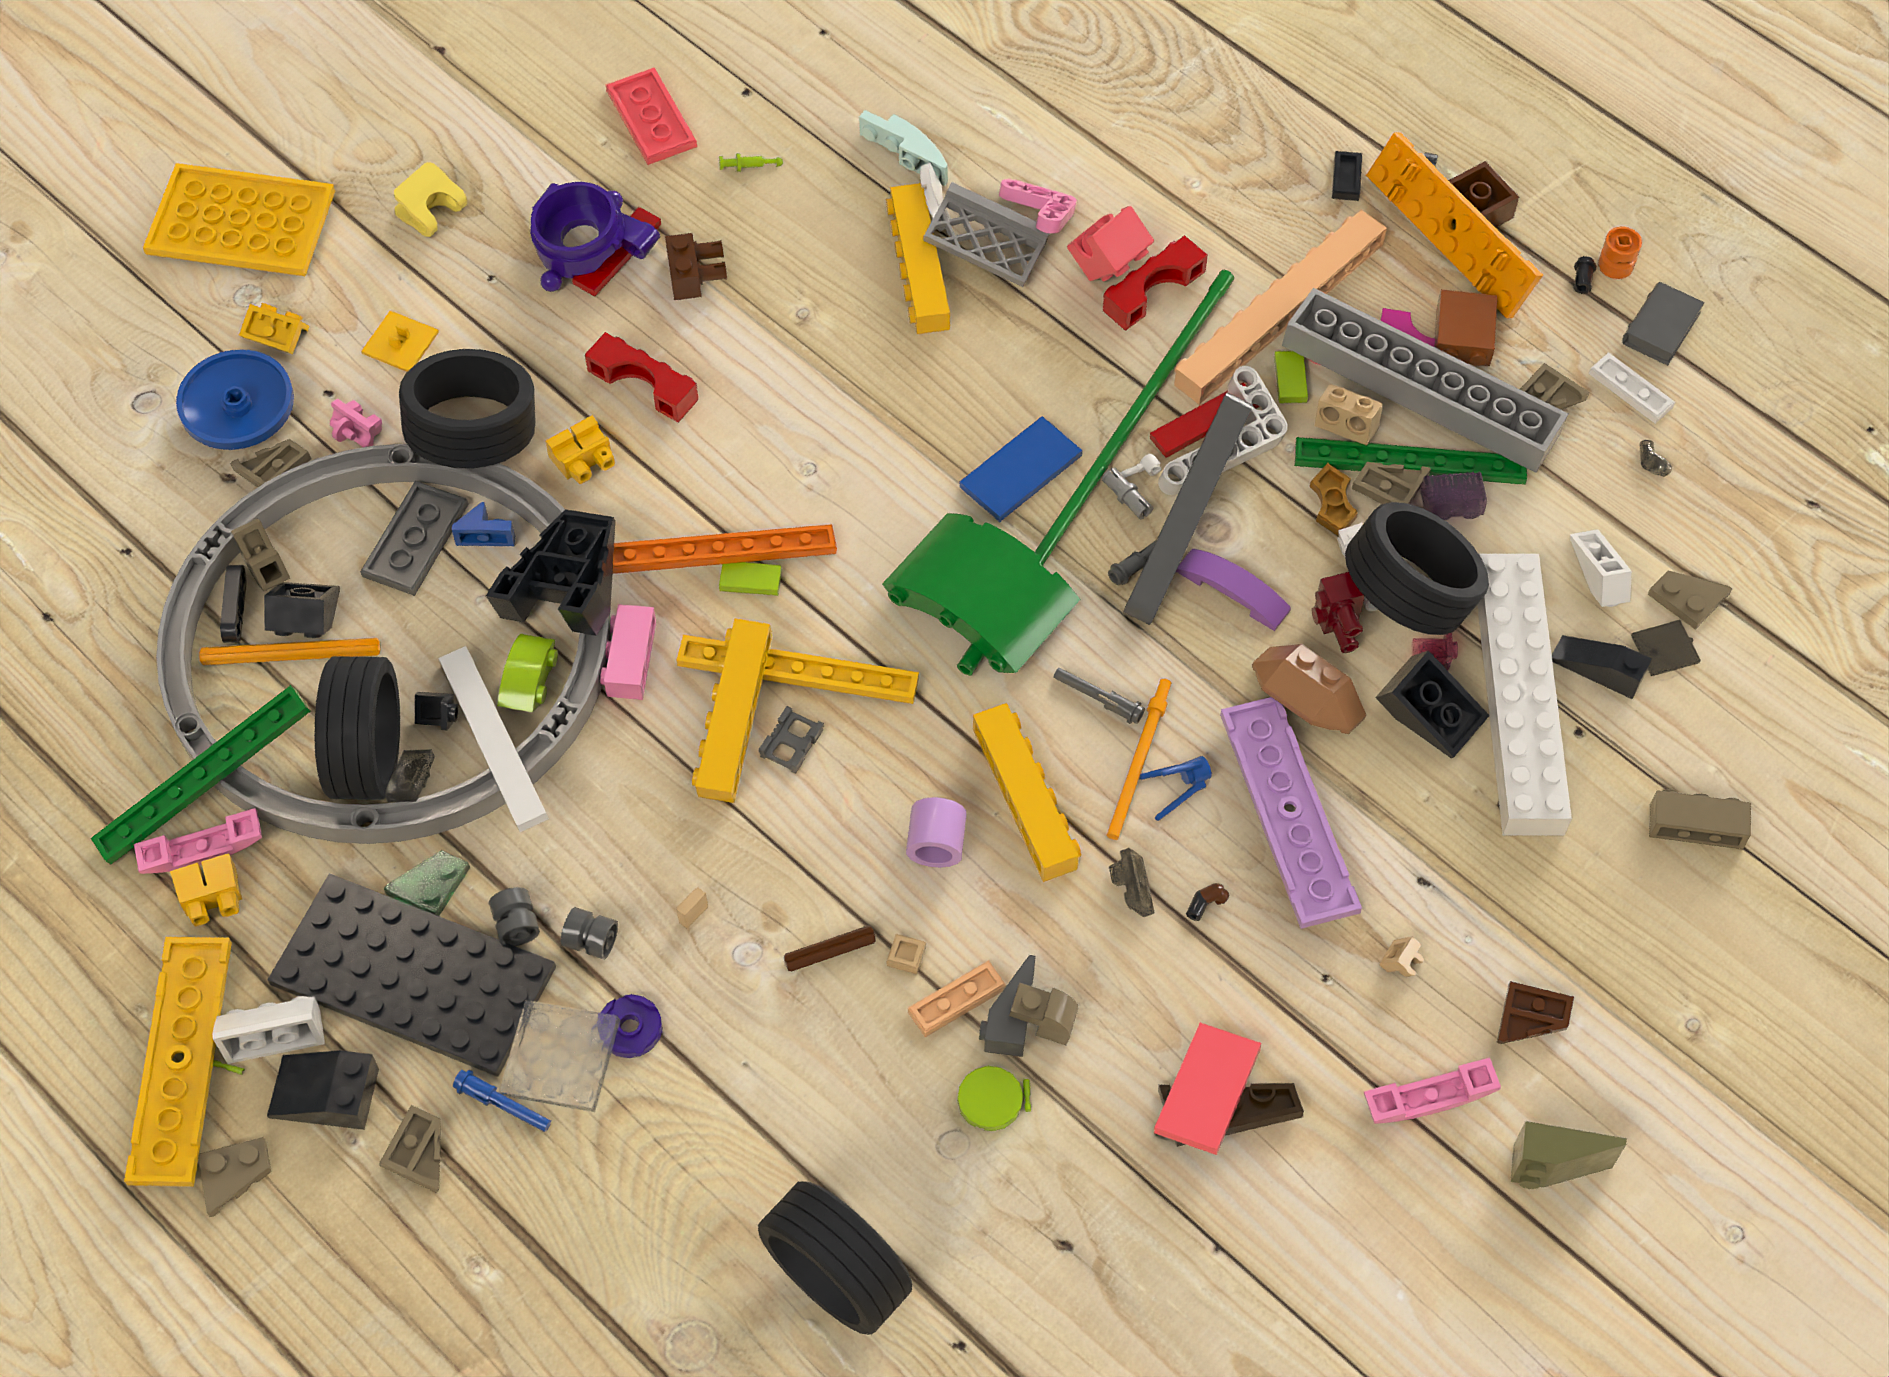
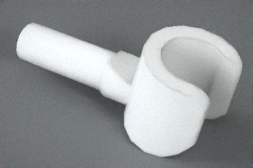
[1119,454,1161,478]

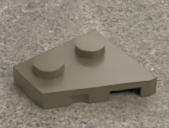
[1352,462,1431,504]
[379,1105,441,1193]

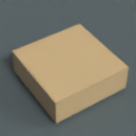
[676,887,708,929]
[886,934,926,974]

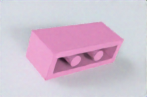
[600,604,656,700]

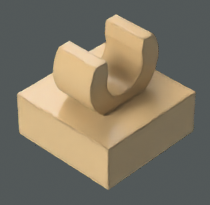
[1379,937,1424,977]

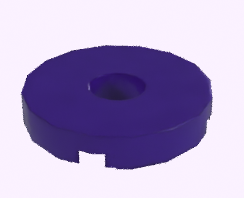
[597,994,663,1058]

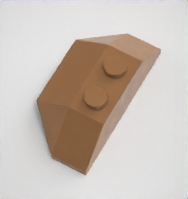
[1252,644,1366,734]

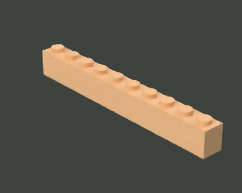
[1174,209,1387,405]

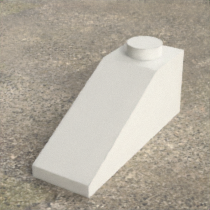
[1570,529,1632,607]

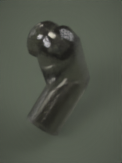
[1639,440,1672,477]

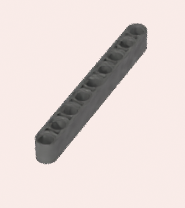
[1123,392,1253,625]

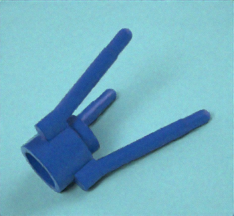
[1139,756,1212,821]

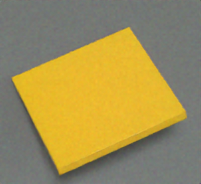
[361,311,439,372]

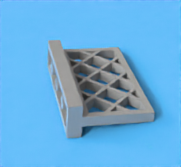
[923,182,1050,287]

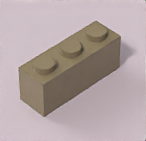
[1649,789,1751,850]

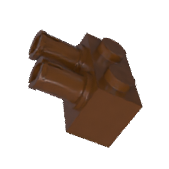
[665,233,727,301]

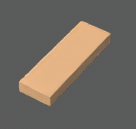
[908,960,1006,1037]

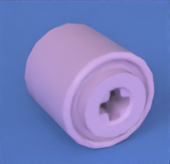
[906,797,966,868]

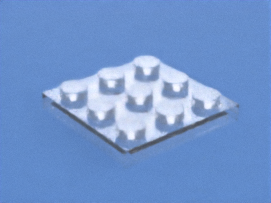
[499,1000,620,1112]

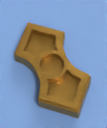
[1310,463,1358,536]

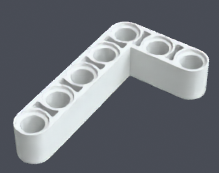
[1158,366,1288,495]

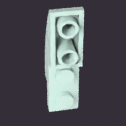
[859,110,948,186]

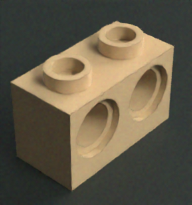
[1314,384,1383,446]

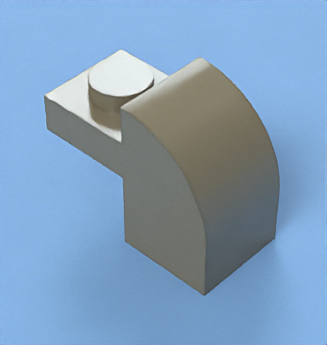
[231,518,290,591]
[1009,982,1078,1045]

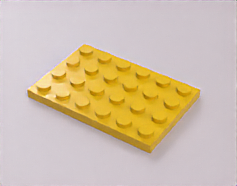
[143,163,335,276]

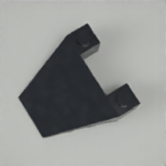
[486,509,616,636]

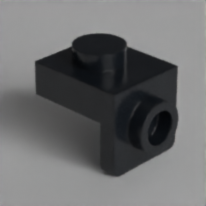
[415,692,458,731]

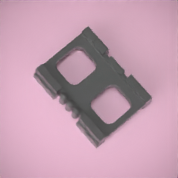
[759,706,824,774]

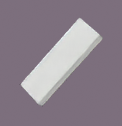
[1589,352,1675,424]

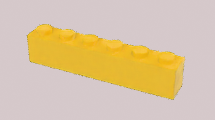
[886,183,950,334]
[692,618,772,803]
[973,703,1081,882]

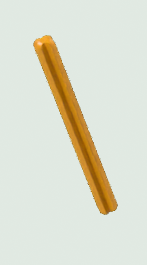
[199,638,381,665]

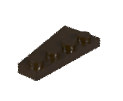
[1158,1083,1304,1147]

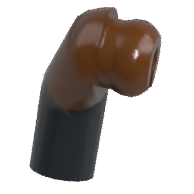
[1186,883,1229,921]

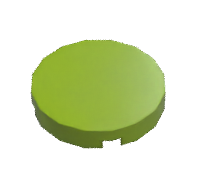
[958,1066,1023,1131]

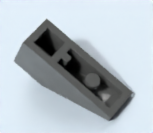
[979,955,1036,1057]

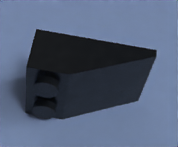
[1375,650,1490,758]
[267,1050,379,1130]

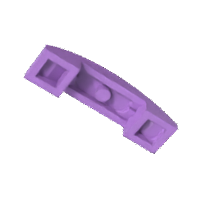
[1176,549,1291,631]

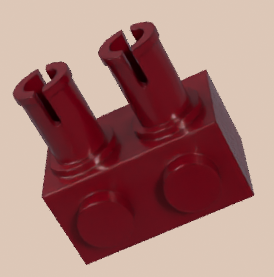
[1312,572,1365,653]

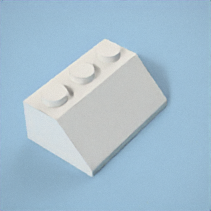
[212,996,325,1064]

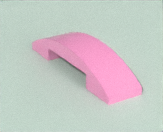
[134,808,262,874]
[1364,1057,1501,1124]

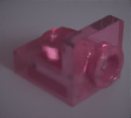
[1411,633,1458,671]

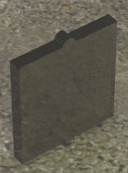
[1631,620,1701,677]

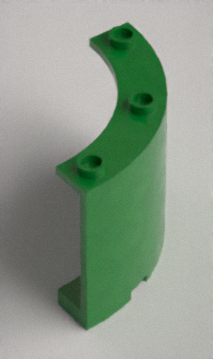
[882,513,1081,673]

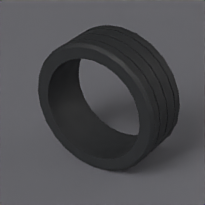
[399,349,536,469]
[1345,502,1489,635]
[314,656,400,800]
[758,1181,912,1335]

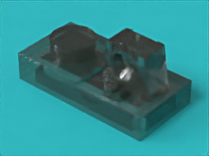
[385,749,435,802]
[1109,847,1155,917]

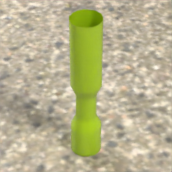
[213,1060,245,1075]
[1023,1079,1031,1112]

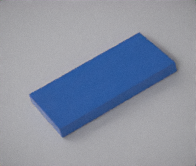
[959,416,1082,522]

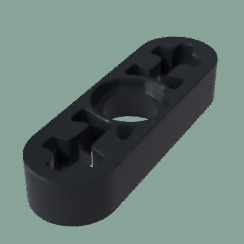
[220,565,247,643]

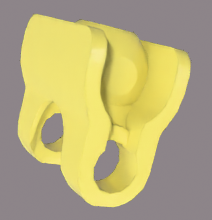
[394,162,467,237]

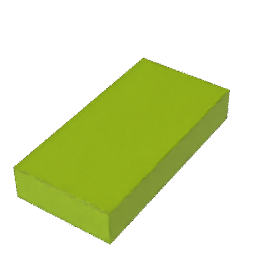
[1274,351,1308,403]
[719,562,782,596]

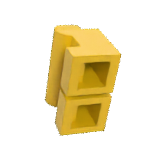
[545,415,615,484]
[170,853,242,926]

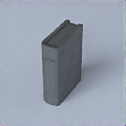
[1622,282,1705,366]

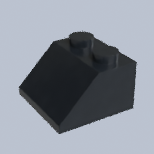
[264,582,340,638]

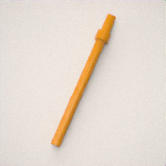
[1107,679,1172,840]

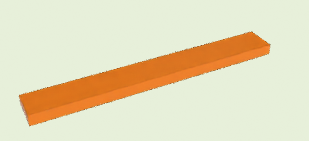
[613,524,837,574]

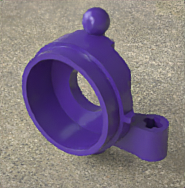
[530,182,660,292]

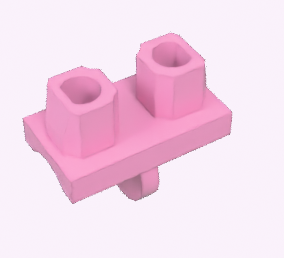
[330,399,382,447]

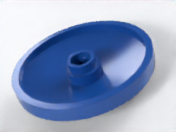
[176,349,294,450]

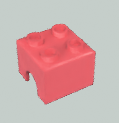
[1067,206,1154,282]

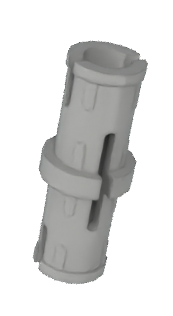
[1102,467,1153,520]

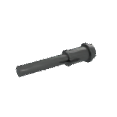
[1108,540,1156,585]
[1053,668,1145,724]

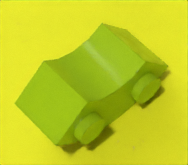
[497,634,558,712]

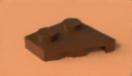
[1497,981,1574,1044]

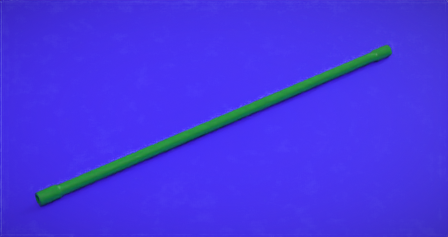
[957,270,1235,676]

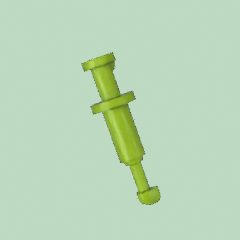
[719,153,783,172]

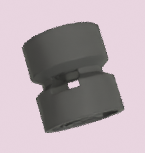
[489,887,540,946]
[560,907,618,960]

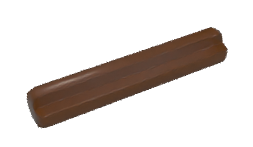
[784,926,876,972]

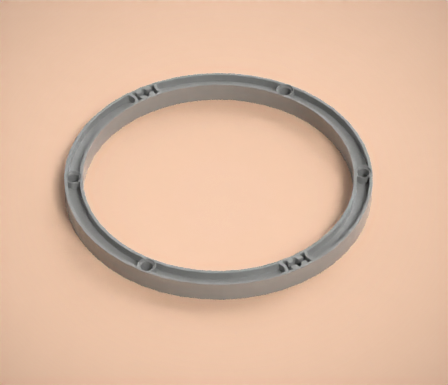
[156,444,611,844]

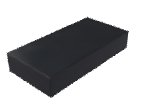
[1332,151,1362,201]

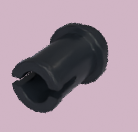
[1573,256,1597,294]

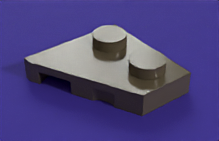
[1520,363,1589,410]
[230,439,311,487]
[1648,570,1732,630]
[198,1137,271,1217]

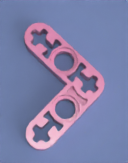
[999,179,1077,234]

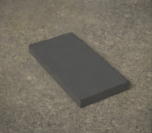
[360,481,468,596]

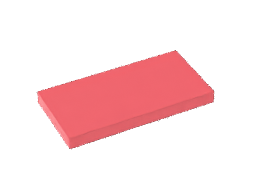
[606,67,697,165]
[1154,1023,1261,1155]

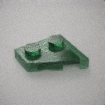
[384,850,470,916]

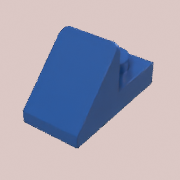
[452,502,515,546]

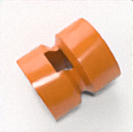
[1598,226,1642,279]

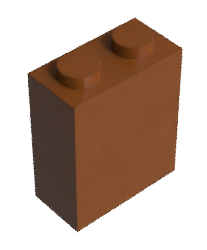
[1434,289,1497,366]

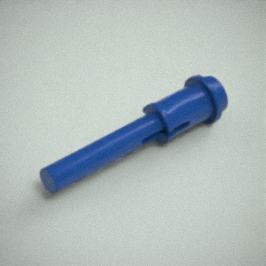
[453,1070,551,1132]

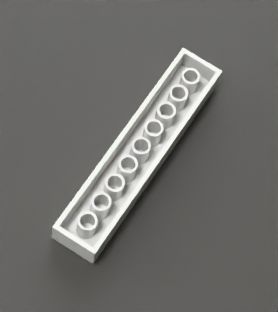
[1477,554,1572,836]

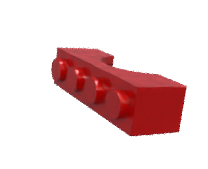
[1103,235,1208,331]
[585,332,699,423]

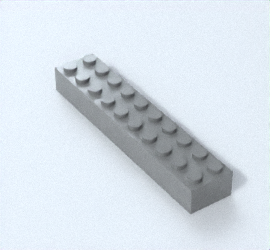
[1282,288,1568,473]

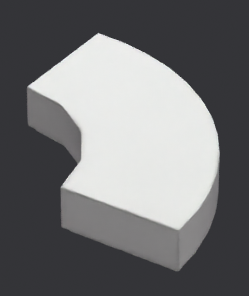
[920,162,951,232]

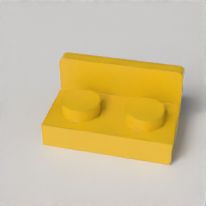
[238,303,310,355]

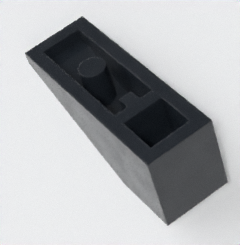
[1552,635,1652,699]

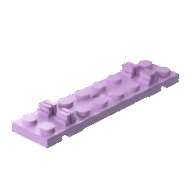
[1220,697,1362,929]

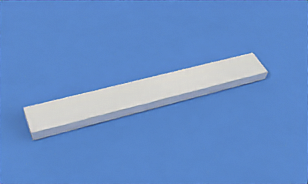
[438,646,549,832]

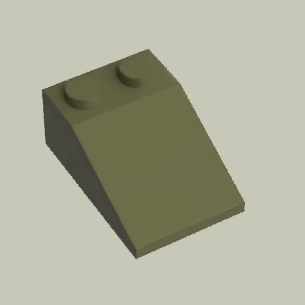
[1510,1121,1627,1189]

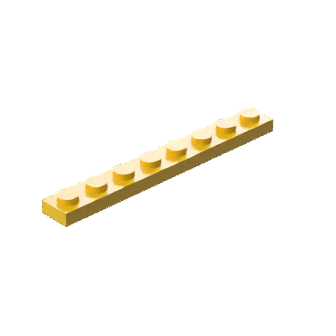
[676,635,919,704]

